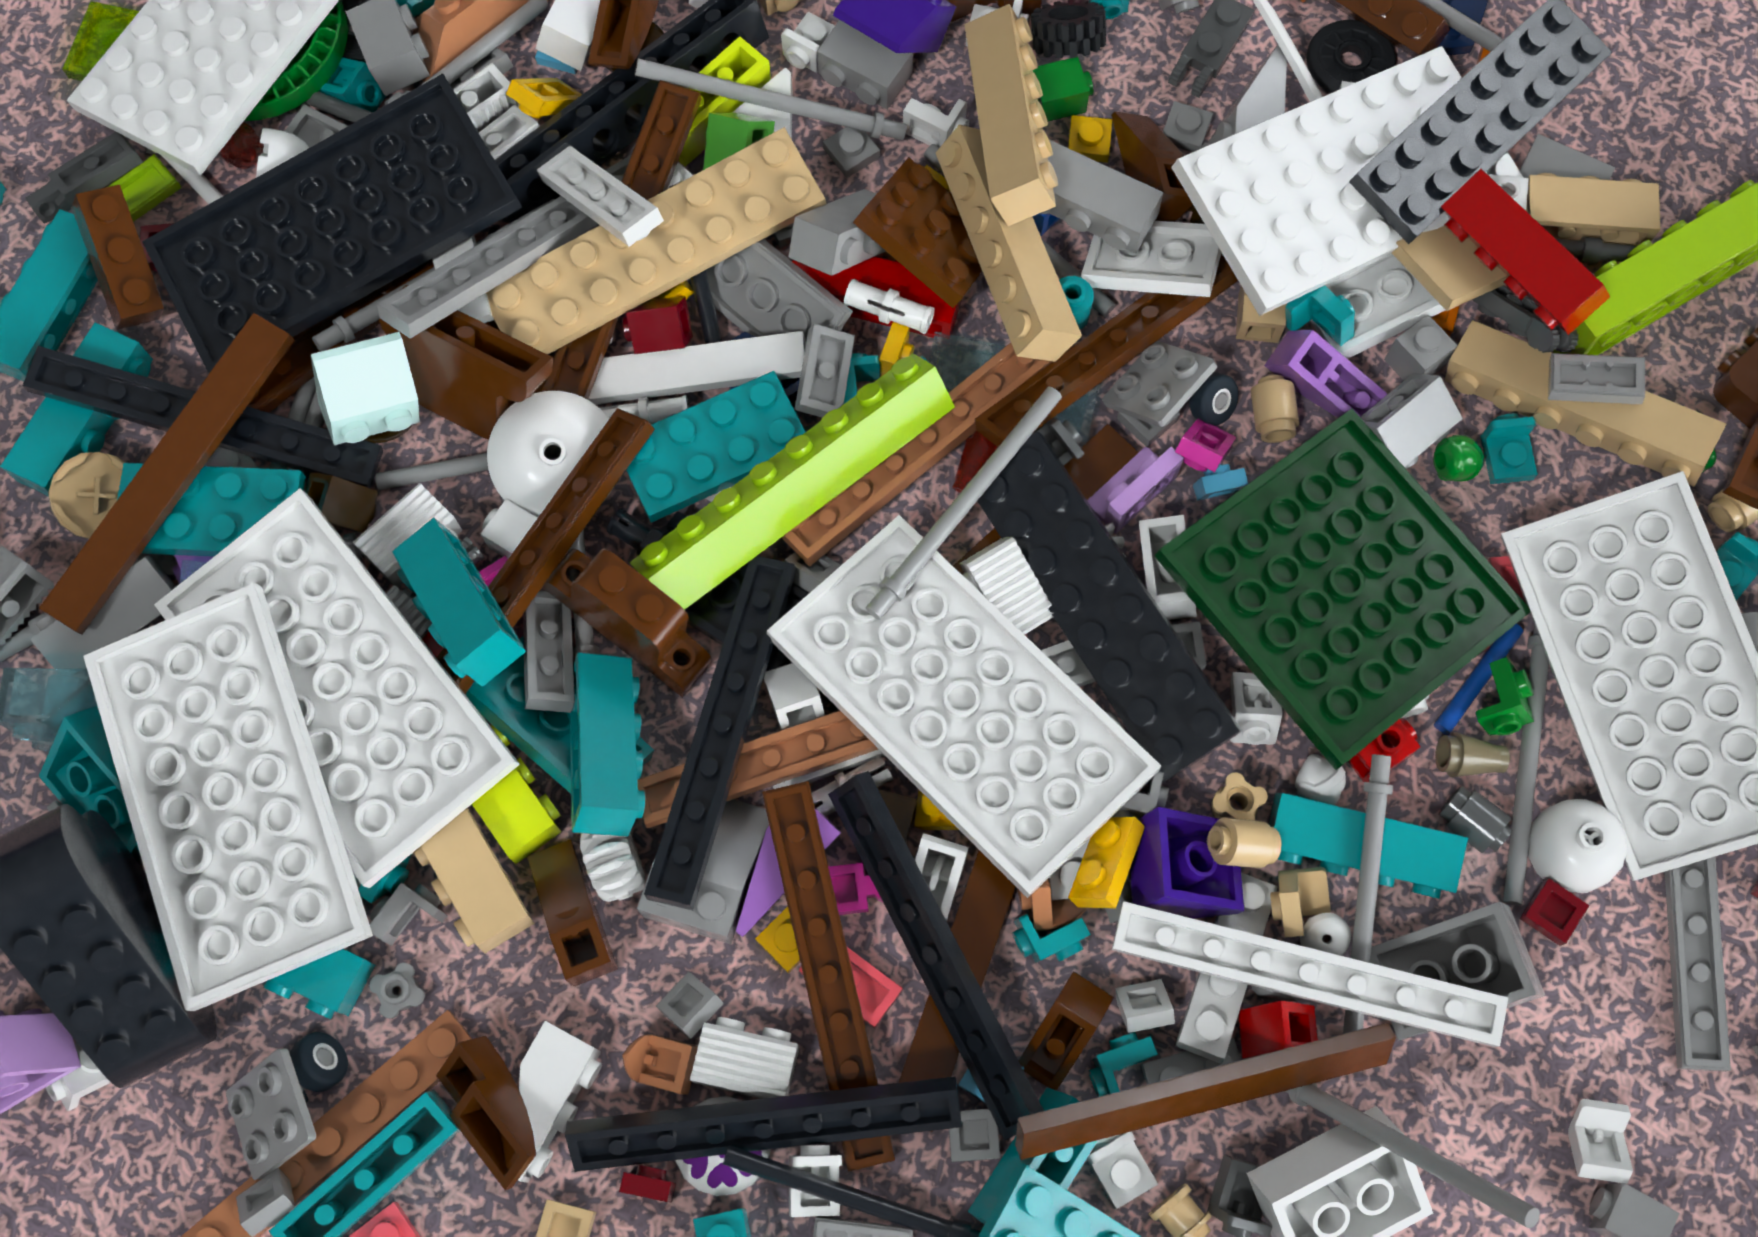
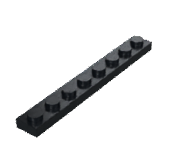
[22,346,383,488]
[644,556,796,911]
[828,771,1044,1140]
[565,1076,962,1172]

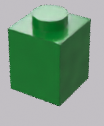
[1033,56,1094,122]

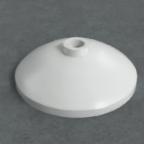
[487,391,614,518]

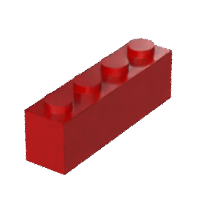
[1441,169,1610,335]
[792,256,963,342]

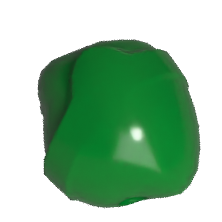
[1433,435,1484,482]

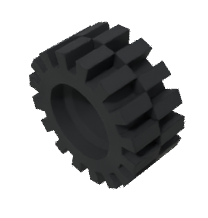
[1031,0,1106,59]

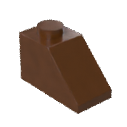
[1018,971,1114,1091]

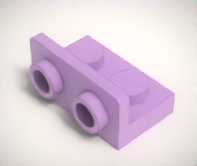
[1087,447,1184,534]

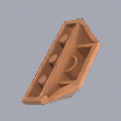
[413,0,549,82]

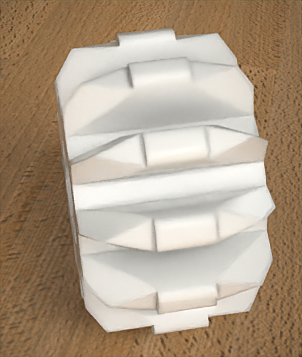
[580,833,645,902]

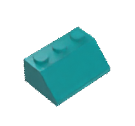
[39,706,141,861]

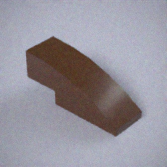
[588,0,659,70]
[436,1036,536,1190]

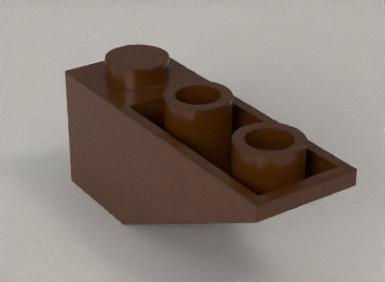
[1111,111,1193,222]
[527,839,618,987]

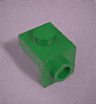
[1475,657,1534,736]

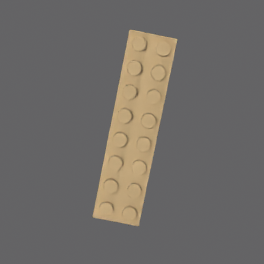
[486,127,826,355]

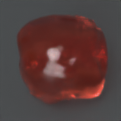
[219,122,264,169]

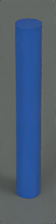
[1434,624,1524,735]

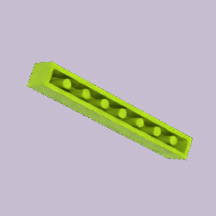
[629,353,955,610]

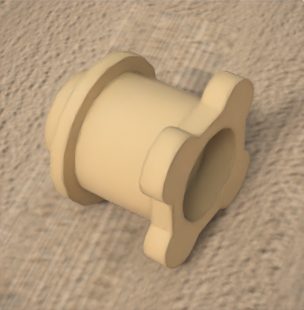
[1211,772,1268,820]
[1148,1183,1212,1237]

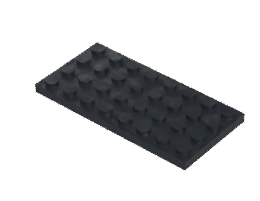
[142,74,522,373]

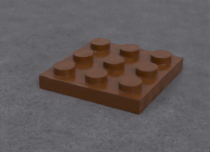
[853,157,982,308]

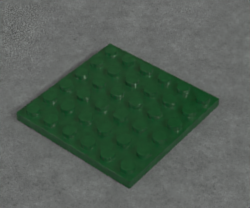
[1154,408,1531,770]

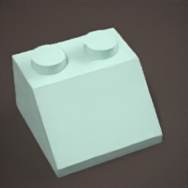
[311,332,420,445]

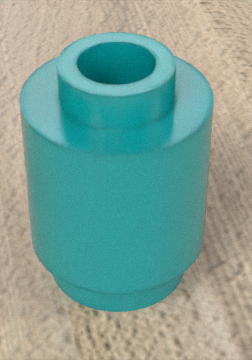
[1059,276,1094,330]

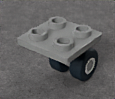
[1102,341,1239,427]
[226,1032,348,1180]

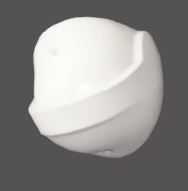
[1295,754,1346,805]
[1300,913,1351,956]

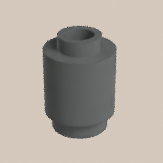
[1439,786,1513,853]

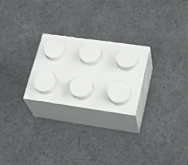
[1247,1106,1433,1237]

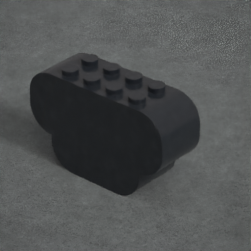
[0,804,217,1088]

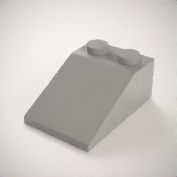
[1201,45,1287,149]
[637,799,769,944]
[1370,902,1546,1041]

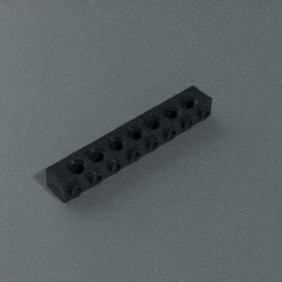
[495,0,769,224]

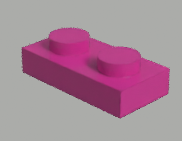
[1175,418,1237,472]

